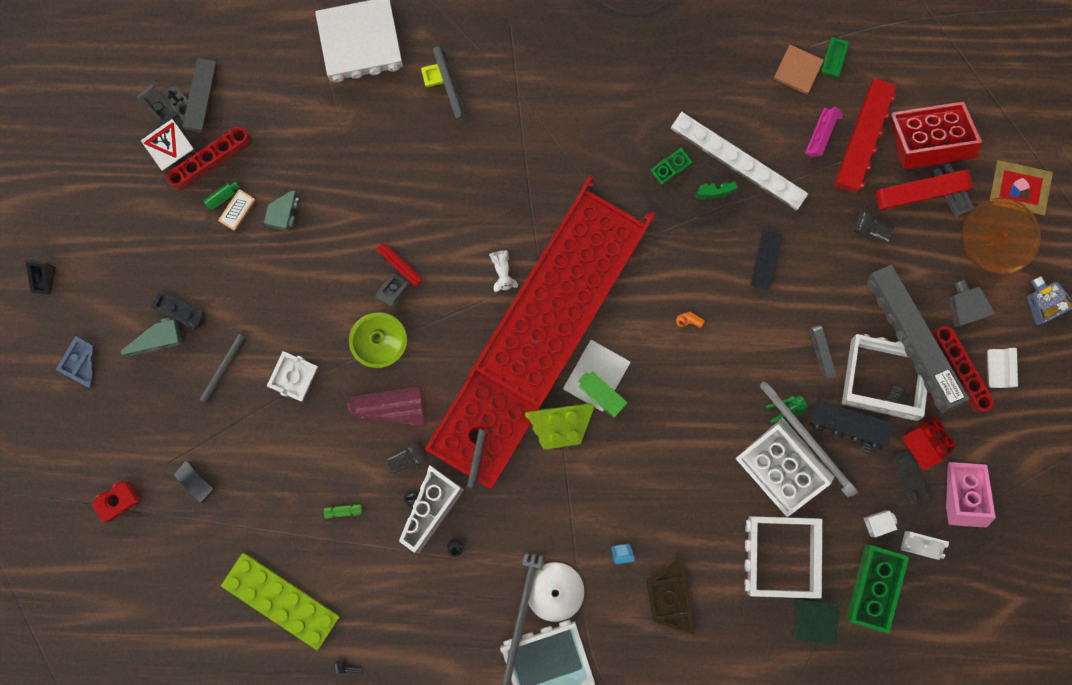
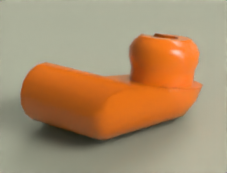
[676,312,705,328]

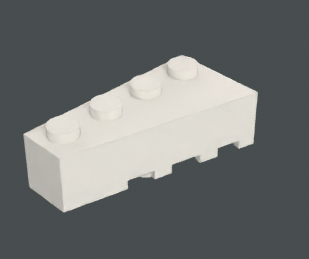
[399,465,464,553]

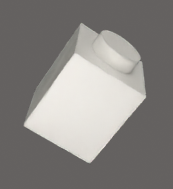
[864,510,897,537]

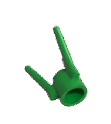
[766,396,808,425]

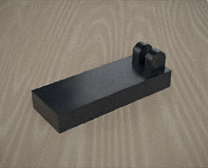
[151,291,205,330]

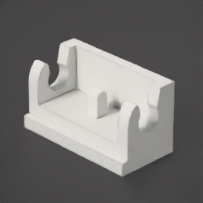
[901,531,949,560]

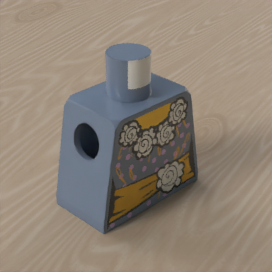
[1027,276,1072,325]

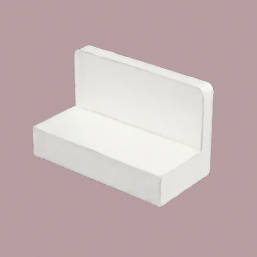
[987,348,1018,388]

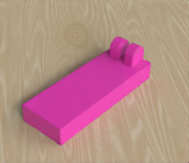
[805,107,843,157]

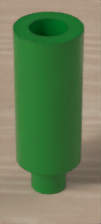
[203,181,240,211]

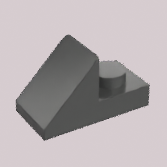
[137,84,177,125]
[375,272,409,307]

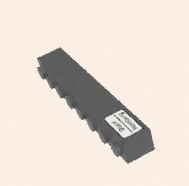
[867,265,969,414]

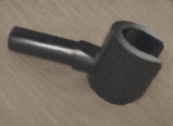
[334,661,362,674]

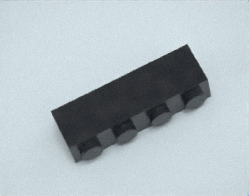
[810,400,894,450]

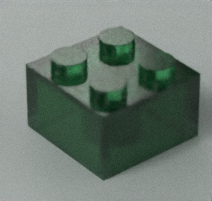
[792,598,840,645]

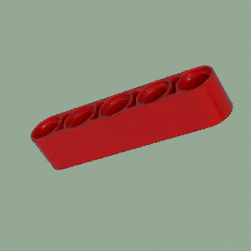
[167,127,251,190]
[875,170,974,210]
[932,326,994,412]

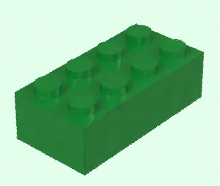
[845,544,909,634]

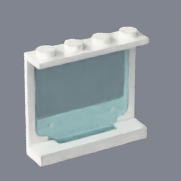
[500,620,595,685]

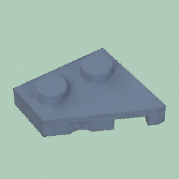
[56,336,94,388]

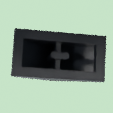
[25,259,56,295]

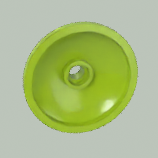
[349,312,407,368]

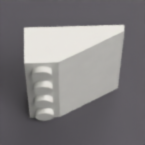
[736,418,835,517]

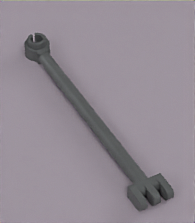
[501,553,545,685]

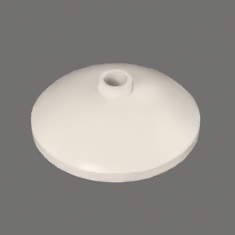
[528,562,584,622]

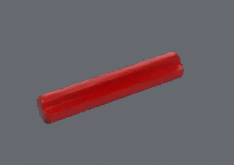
[376,243,423,287]

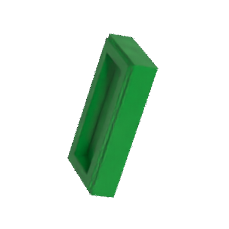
[820,37,850,79]

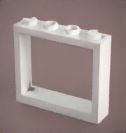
[842,334,927,421]
[744,516,822,599]

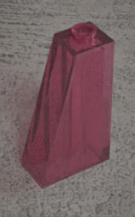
[347,387,426,426]

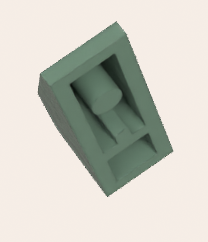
[120,318,183,357]

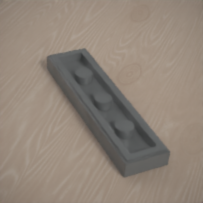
[433,46,468,121]
[183,58,217,132]

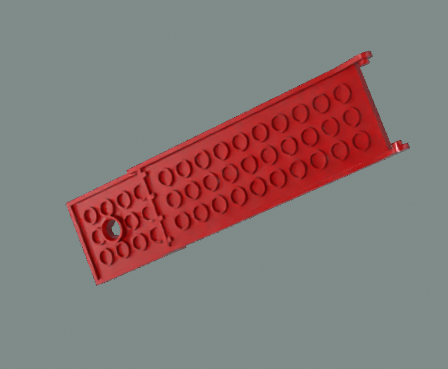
[425,175,656,489]

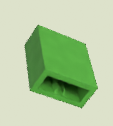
[578,371,628,418]

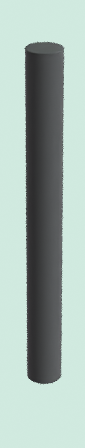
[199,334,245,403]

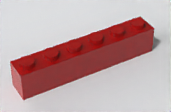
[834,78,897,194]

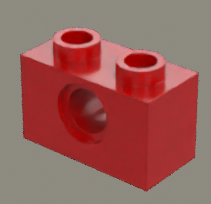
[91,481,142,523]

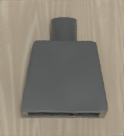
[949,279,995,328]

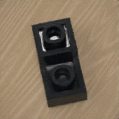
[174,461,215,503]

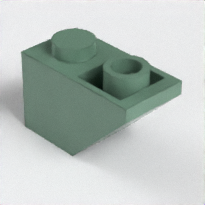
[264,191,300,232]

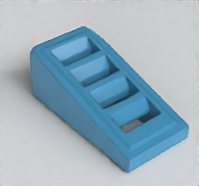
[611,544,635,564]

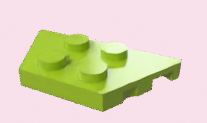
[525,403,594,449]

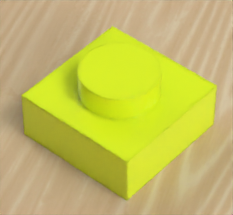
[421,64,444,88]

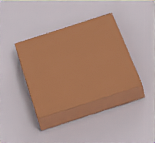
[773,45,824,95]

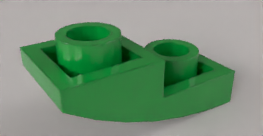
[651,148,693,185]
[695,181,738,199]

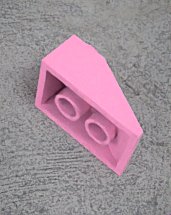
[946,462,996,528]

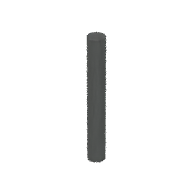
[467,429,486,488]

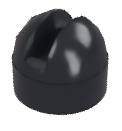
[404,491,419,506]
[447,539,464,557]

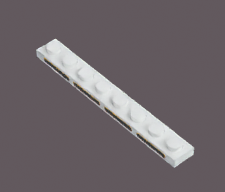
[671,112,808,210]

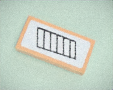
[218,189,256,231]

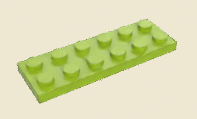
[221,553,340,651]

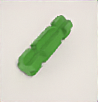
[324,505,362,518]

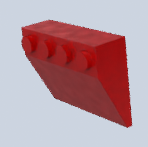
[890,102,982,169]

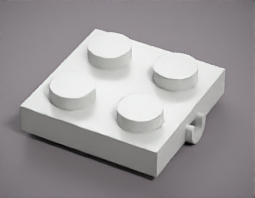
[267,351,319,402]

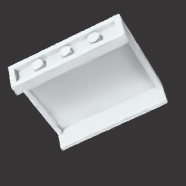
[315,0,403,82]

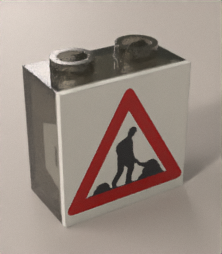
[141,119,197,174]

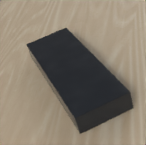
[750,230,782,290]

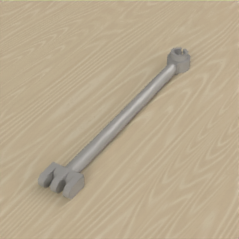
[760,382,858,498]

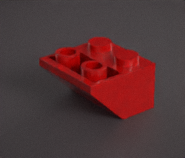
[902,415,956,470]

